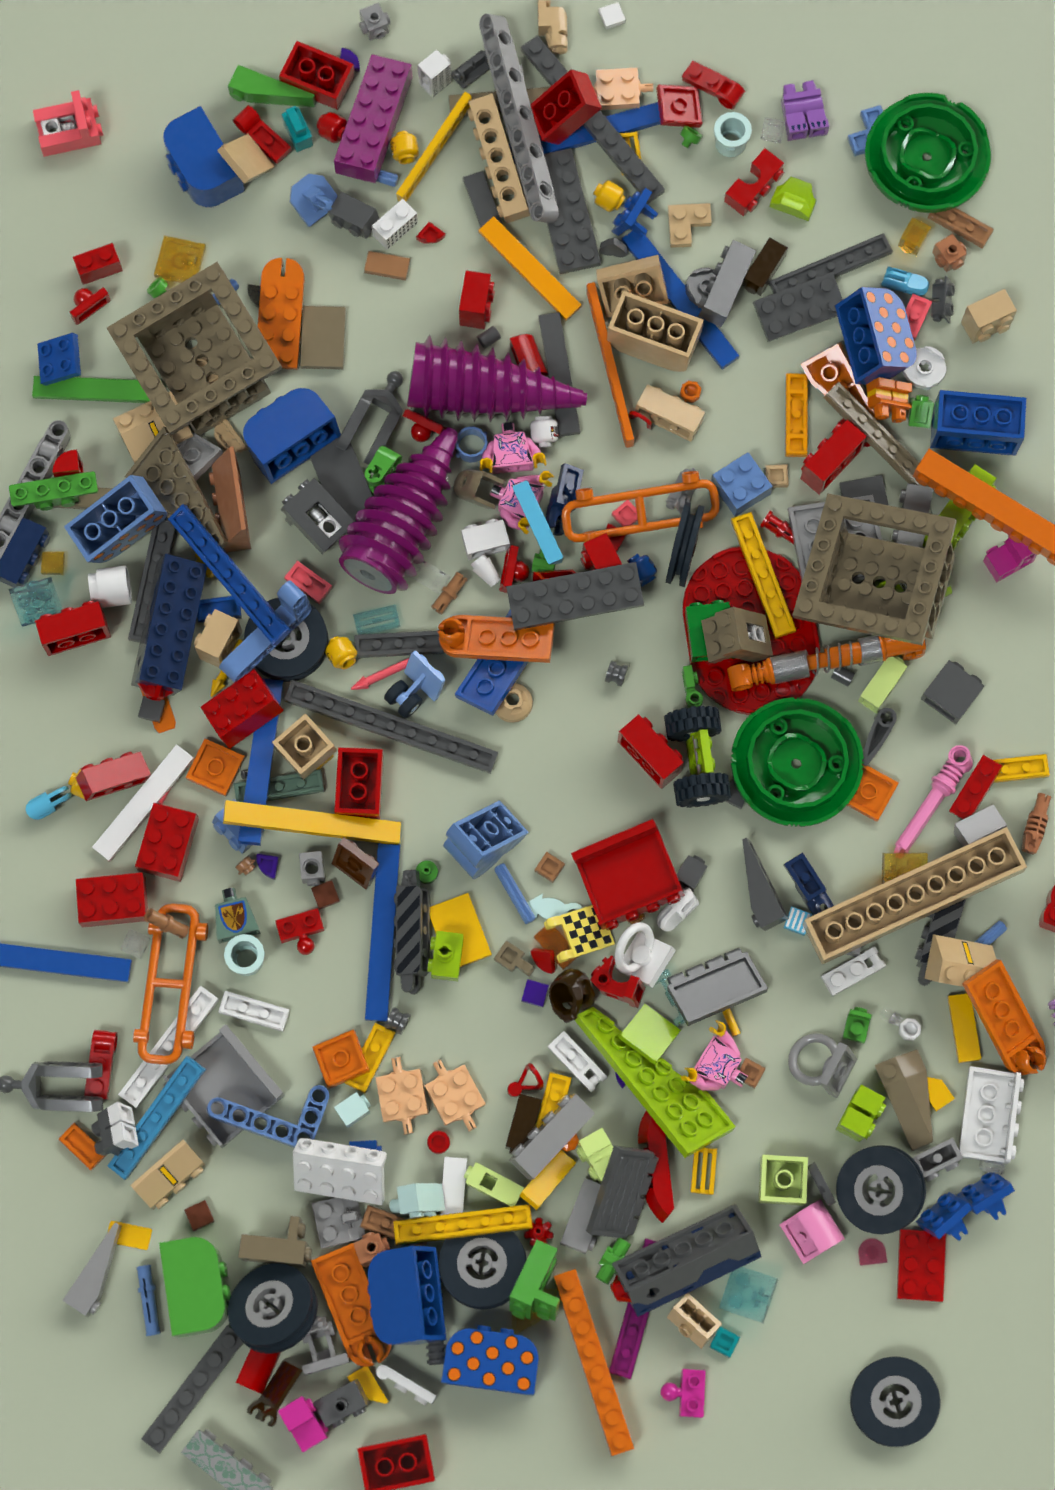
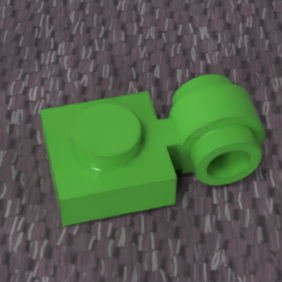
[682,665,703,708]

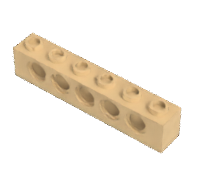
[467,94,531,223]

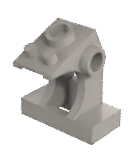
[302,1316,350,1376]

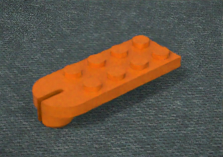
[257,258,305,370]
[438,615,555,663]
[962,959,1046,1075]
[311,1243,392,1367]

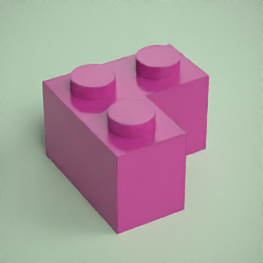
[983,535,1037,582]
[278,1396,329,1453]

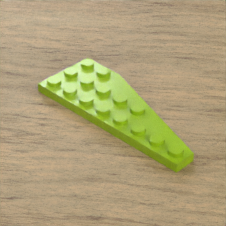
[575,1007,736,1158]

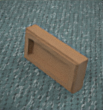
[364,251,410,281]

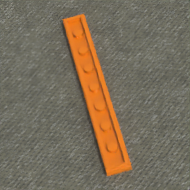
[586,282,634,448]

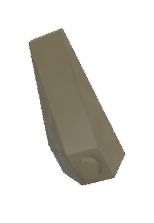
[875,1050,933,1151]

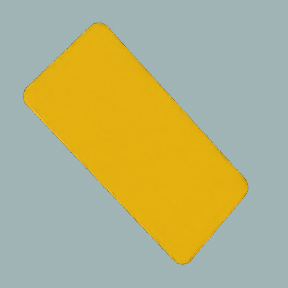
[108,1221,152,1250]

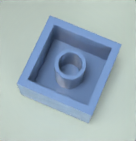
[711,452,773,517]

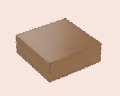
[534,852,565,883]
[739,1058,766,1089]

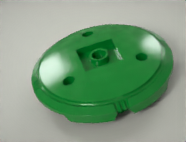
[865,93,991,213]
[731,698,864,827]

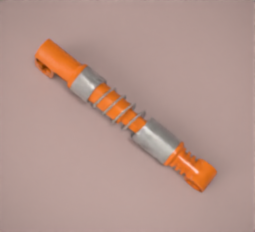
[727,635,926,691]

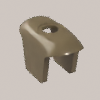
[453,469,505,509]

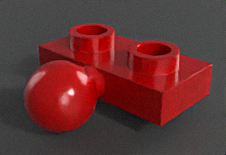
[275,908,325,955]

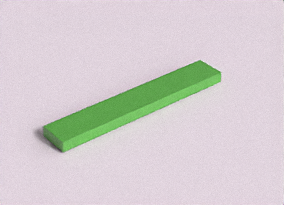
[32,376,162,403]

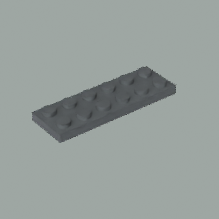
[544,148,601,275]
[506,562,644,630]

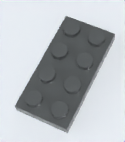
[753,272,843,342]

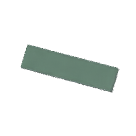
[233,769,324,802]

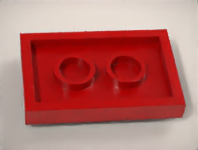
[896,1229,946,1302]

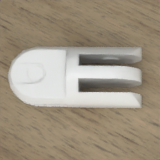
[656,887,699,932]

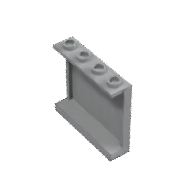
[163,1024,285,1148]

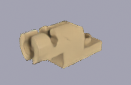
[538,0,568,54]

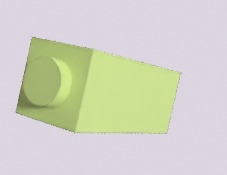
[858,656,908,713]
[464,1162,524,1207]

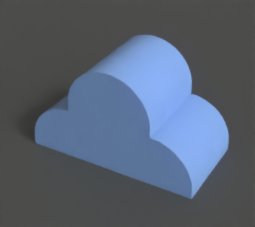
[443,800,529,879]

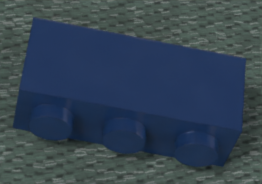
[0,517,50,590]

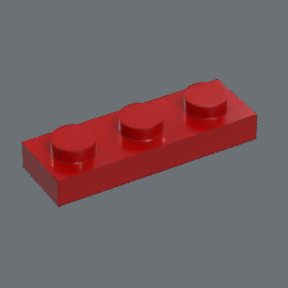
[949,755,1003,820]

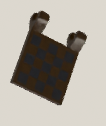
[247,1360,303,1427]

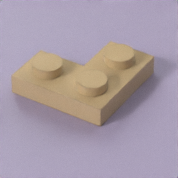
[668,203,712,248]

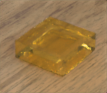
[41,552,65,575]

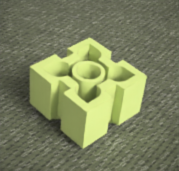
[576,1128,613,1184]

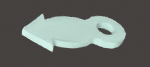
[527,894,583,919]

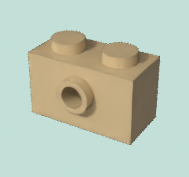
[667,1293,722,1349]

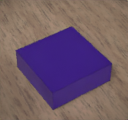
[521,979,549,1008]

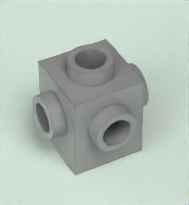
[359,3,391,41]

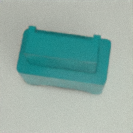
[282,106,313,152]

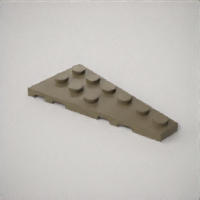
[124,426,228,549]

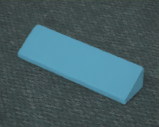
[513,480,563,565]

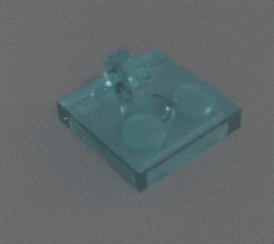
[719,1267,778,1323]

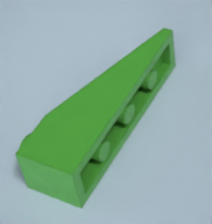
[228,65,316,107]

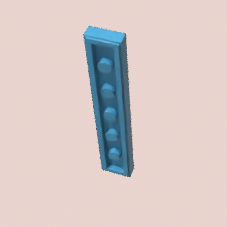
[107,1056,206,1180]

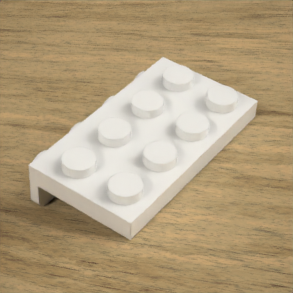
[959,1066,1024,1164]
[293,1138,387,1205]

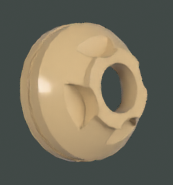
[495,683,533,723]

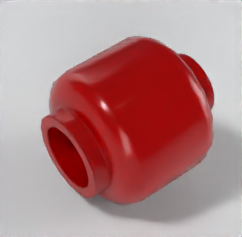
[317,112,347,143]

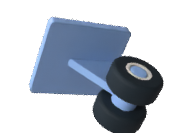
[384,650,446,718]

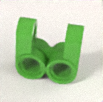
[365,445,402,496]

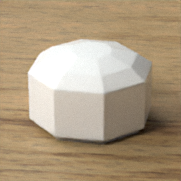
[899,1018,921,1041]

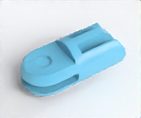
[881,266,929,296]
[26,786,72,820]

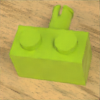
[427,931,464,982]

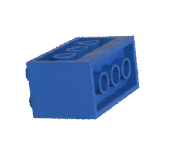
[930,390,1027,456]

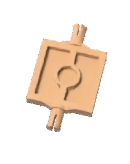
[593,68,653,110]
[376,1057,428,1135]
[424,1059,485,1131]

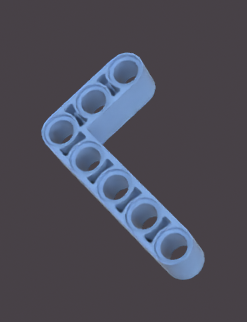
[219,580,312,683]
[206,1085,329,1148]

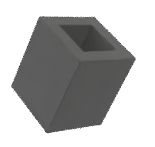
[677,855,708,892]

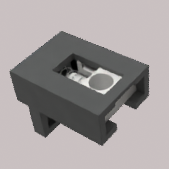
[281,478,355,554]

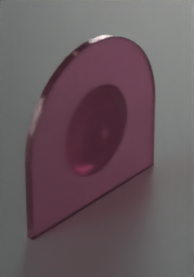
[858,1239,887,1266]

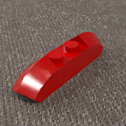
[638,1110,674,1223]

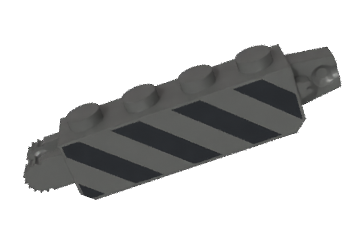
[394,870,430,995]
[914,899,966,986]

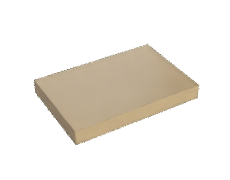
[217,134,275,183]

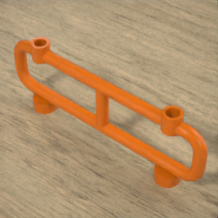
[561,471,720,542]
[133,904,208,1065]

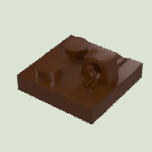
[331,837,379,890]

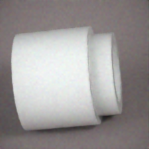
[88,565,132,608]

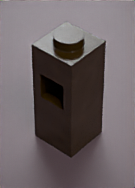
[743,237,788,296]
[505,1094,542,1155]

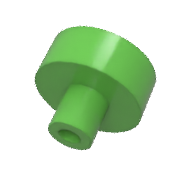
[680,126,702,148]
[147,277,168,298]
[416,861,438,884]

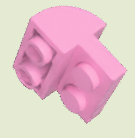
[779,1200,845,1264]

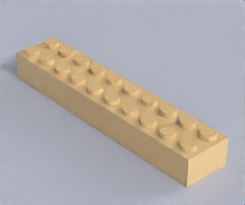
[802,827,1027,965]

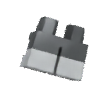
[91,1102,139,1156]

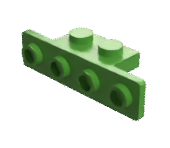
[9,471,98,511]

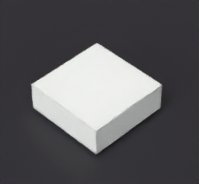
[599,2,626,30]

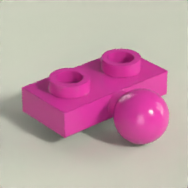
[660,1369,706,1418]

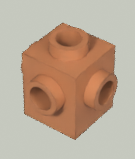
[932,234,967,272]
[353,1232,391,1268]

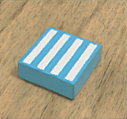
[783,906,812,936]

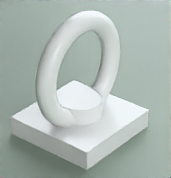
[614,922,676,988]

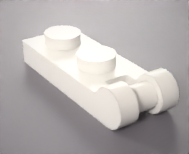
[821,946,887,996]
[548,1031,607,1093]
[376,1365,437,1406]

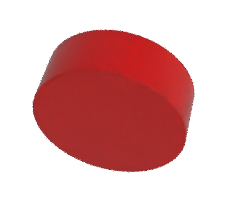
[427,1131,450,1154]

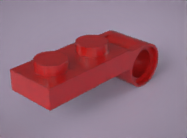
[681,61,745,110]
[232,105,292,164]
[84,1030,118,1100]

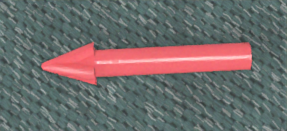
[351,658,409,690]

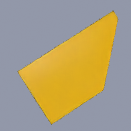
[927,1077,955,1112]
[347,1367,389,1404]

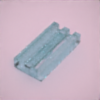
[353,605,401,635]

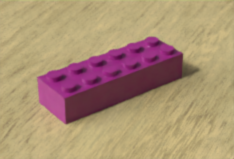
[334,54,413,184]

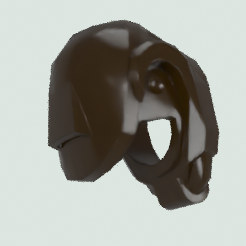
[549,968,596,1023]

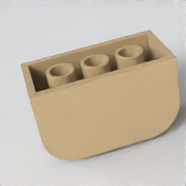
[607,291,704,372]

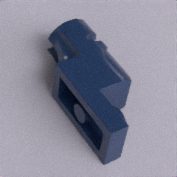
[545,463,584,536]
[783,852,834,915]

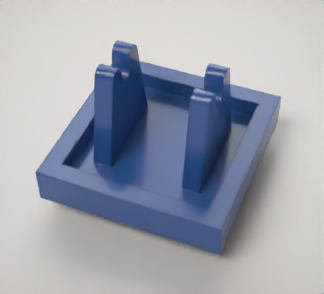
[611,188,658,237]
[37,333,81,386]
[957,1171,1015,1220]
[916,1192,973,1241]

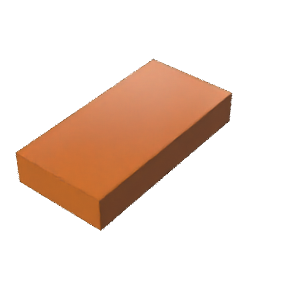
[59,1123,106,1171]

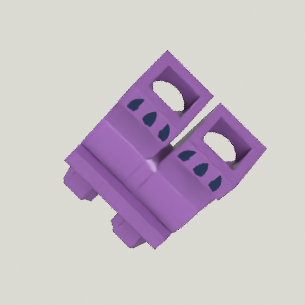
[781,80,829,141]

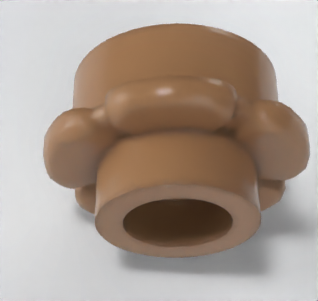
[235,856,255,876]

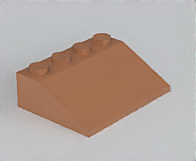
[209,447,251,553]

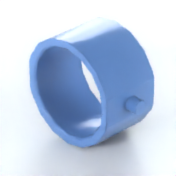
[456,426,488,463]

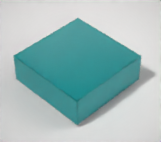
[709,1327,740,1358]

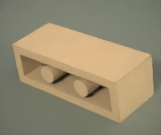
[635,384,705,442]

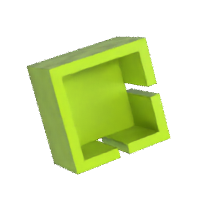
[835,1085,886,1142]

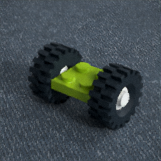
[664,706,731,808]

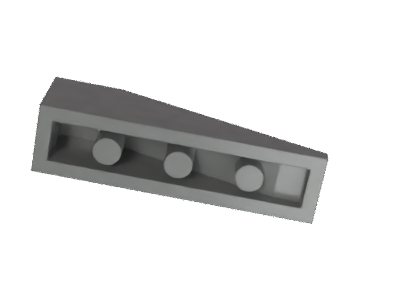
[742,838,789,931]

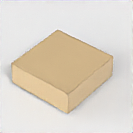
[765,465,788,488]

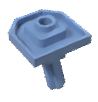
[289,174,338,227]

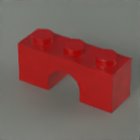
[724,148,784,216]

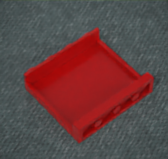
[571,819,685,930]

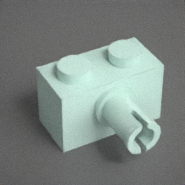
[389,1183,445,1218]

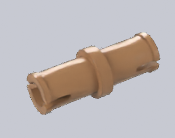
[431,572,468,615]
[144,908,189,939]

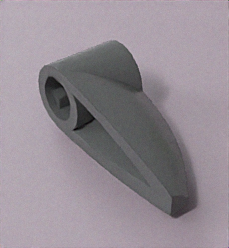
[863,708,897,766]

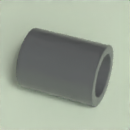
[477,326,501,349]
[831,667,855,686]

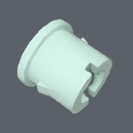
[714,112,752,157]
[224,934,265,976]

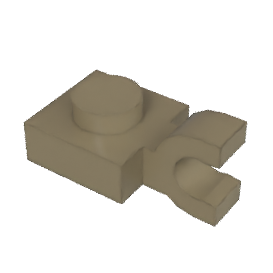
[494,941,535,977]

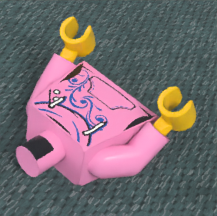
[480,422,547,474]
[490,471,554,534]
[681,1020,748,1091]

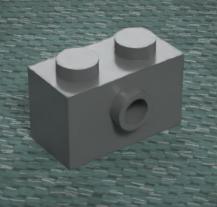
[328,192,380,239]
[313,1378,370,1428]

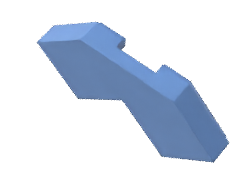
[848,105,883,156]

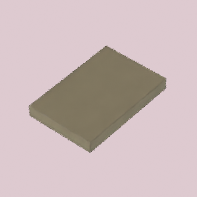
[300,306,346,370]

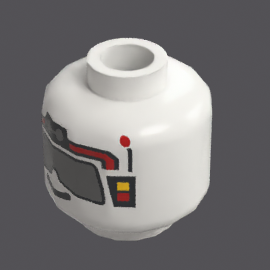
[530,416,559,447]

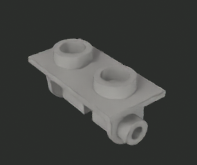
[666,468,701,515]

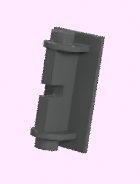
[451,50,490,89]
[931,276,955,324]

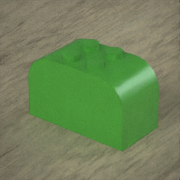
[159,1237,231,1338]

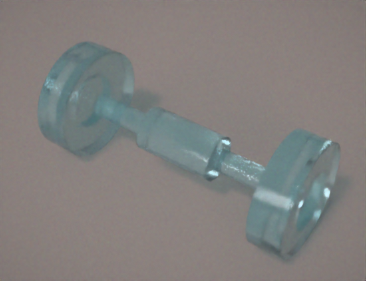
[654,969,685,1027]

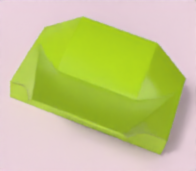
[769,176,816,221]

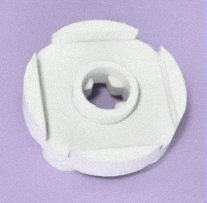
[903,346,946,390]

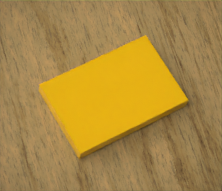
[430,893,492,967]

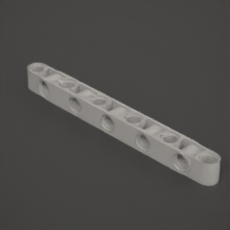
[479,13,559,223]
[0,420,71,559]

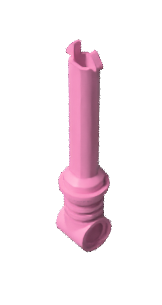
[894,745,973,859]

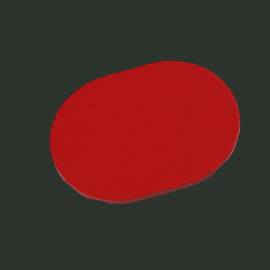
[682,546,820,715]

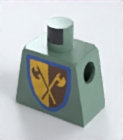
[215,888,261,944]

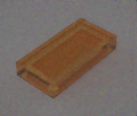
[533,927,578,970]

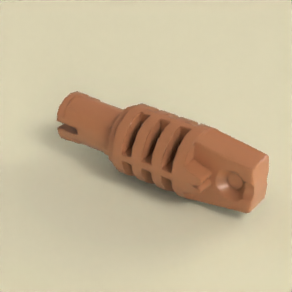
[1022,793,1052,855]

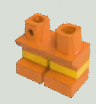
[866,377,912,423]

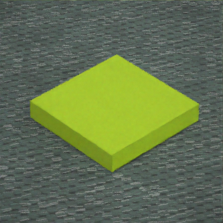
[619,1004,681,1065]

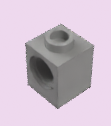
[299,851,325,886]

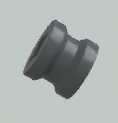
[605,661,628,686]
[385,1007,411,1035]

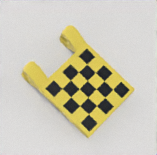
[544,905,615,963]

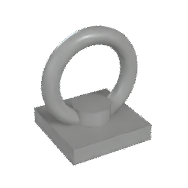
[788,1034,857,1098]

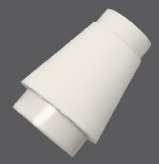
[471,554,501,587]

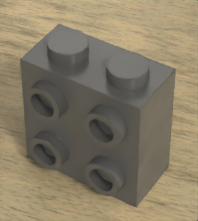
[921,660,984,725]

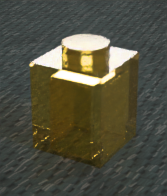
[898,217,931,256]

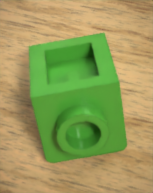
[908,395,934,428]
[842,1007,872,1044]

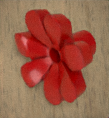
[524,1217,554,1247]

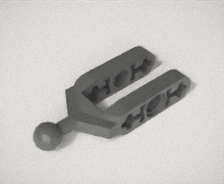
[335,371,403,465]
[0,1061,103,1112]

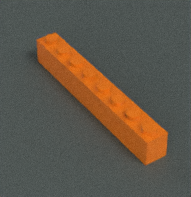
[913,449,1055,566]
[553,1269,634,1456]

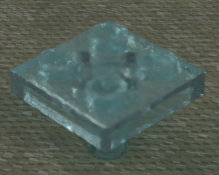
[9,577,63,627]

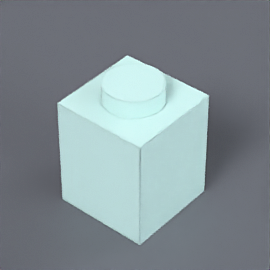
[334,1092,371,1128]

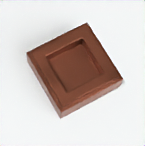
[311,880,340,910]
[184,1200,215,1231]

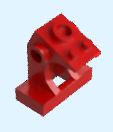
[590,955,646,1008]

